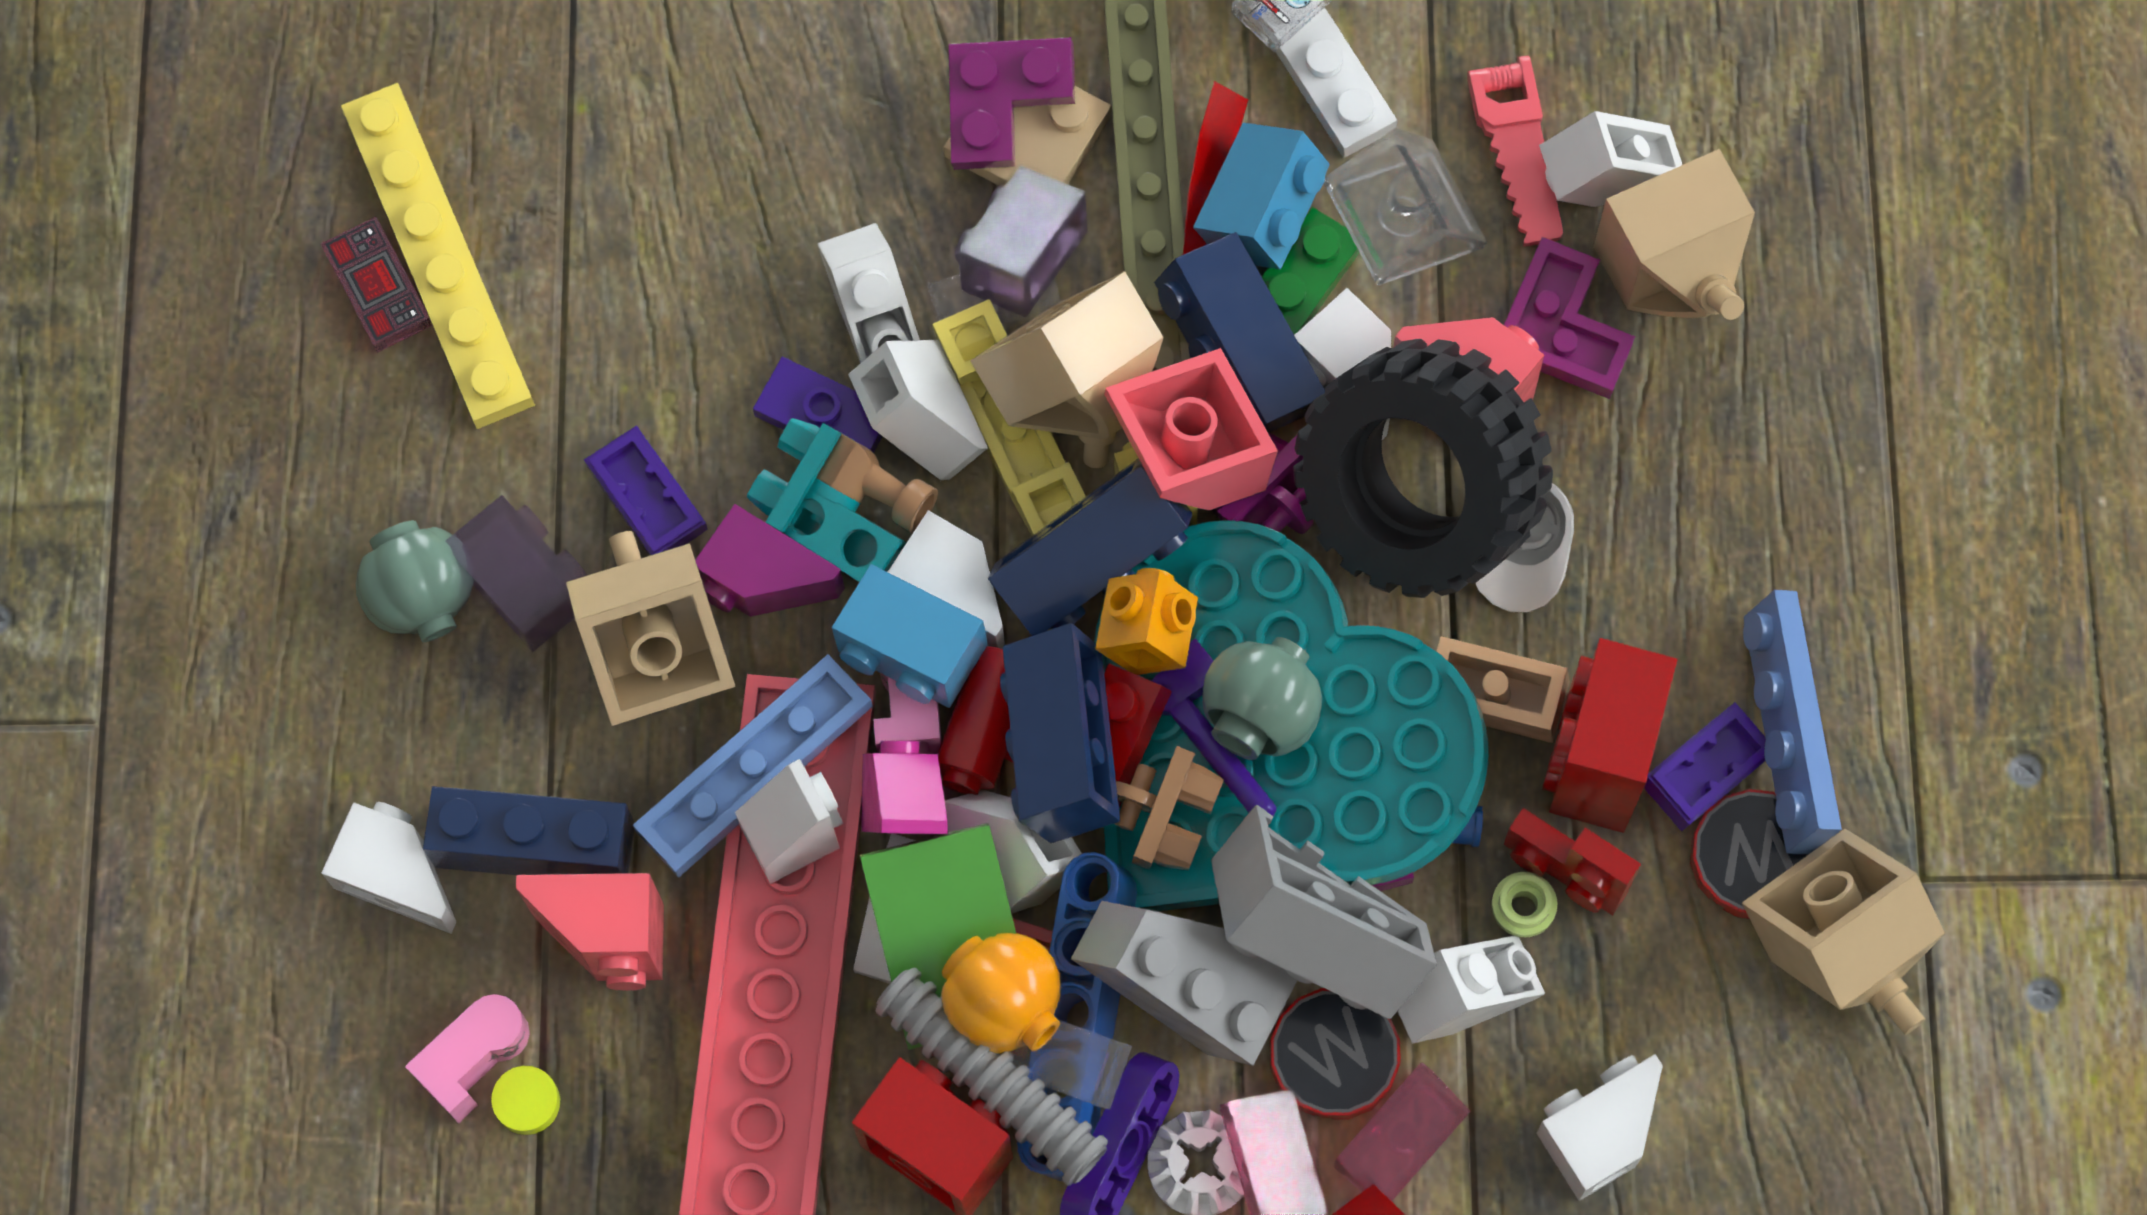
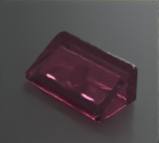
[1334,1062,1470,1201]
[1220,1091,1328,1215]

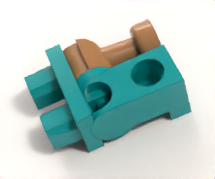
[747,418,938,582]

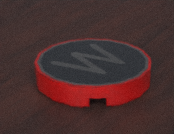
[1690,789,1819,919]
[1270,988,1401,1120]

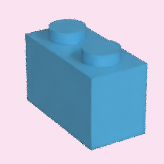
[1193,123,1330,270]
[832,564,988,708]

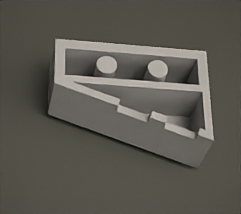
[1211,804,1437,1019]
[1071,901,1297,1066]

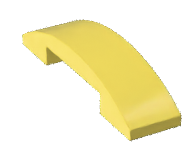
[932,299,1086,536]

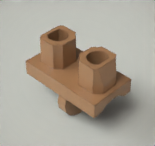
[1115,746,1224,871]

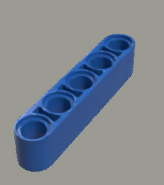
[1017,852,1137,1181]

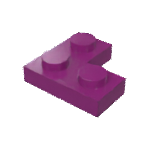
[948,37,1075,170]
[1504,237,1636,399]

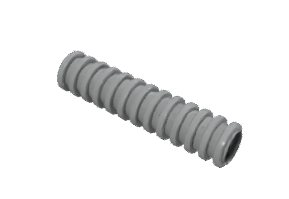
[875,968,1108,1186]

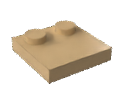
[943,86,1112,213]

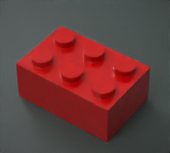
[1542,638,1678,833]

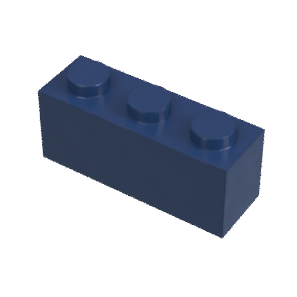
[1154,232,1325,433]
[987,458,1192,636]
[1000,623,1120,844]
[423,786,635,875]

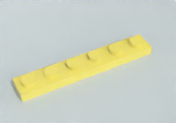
[341,83,535,429]

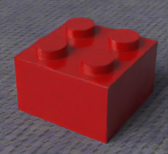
[851,1057,1013,1215]

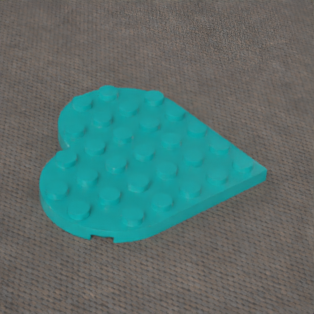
[1094,521,1489,912]

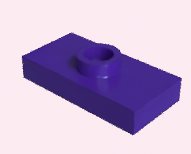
[753,357,883,453]
[584,425,708,556]
[1644,702,1766,832]

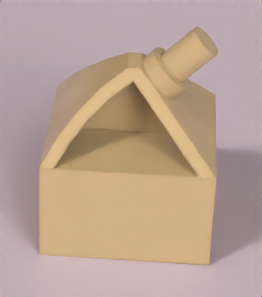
[1594,149,1755,320]
[970,272,1163,468]
[566,531,736,726]
[1742,829,1945,1035]

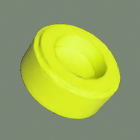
[491,1066,560,1135]

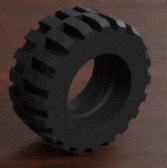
[1293,339,1553,598]

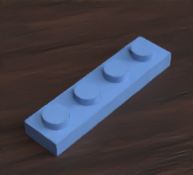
[1743,590,1842,854]
[633,654,873,878]

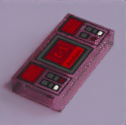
[321,216,433,353]

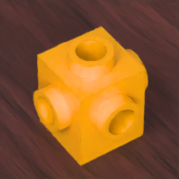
[1095,568,1198,675]

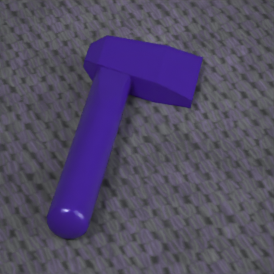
[1151,638,1277,816]

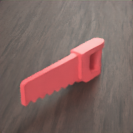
[1467,55,1563,247]

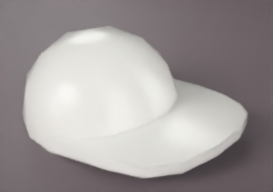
[1476,483,1574,612]

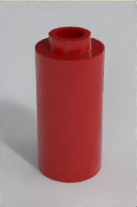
[938,646,1010,795]

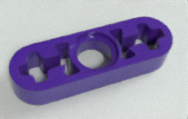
[1060,1052,1179,1215]

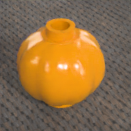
[941,933,1061,1054]

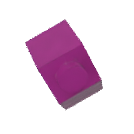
[695,504,845,617]

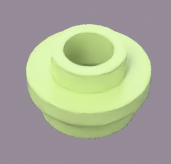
[1491,872,1557,937]

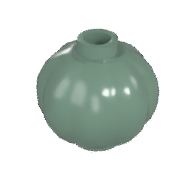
[356,520,474,643]
[1202,637,1322,760]

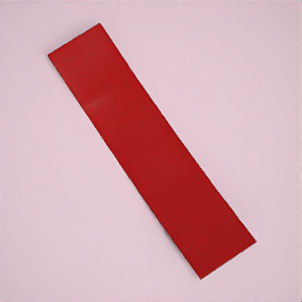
[1183,81,1248,255]

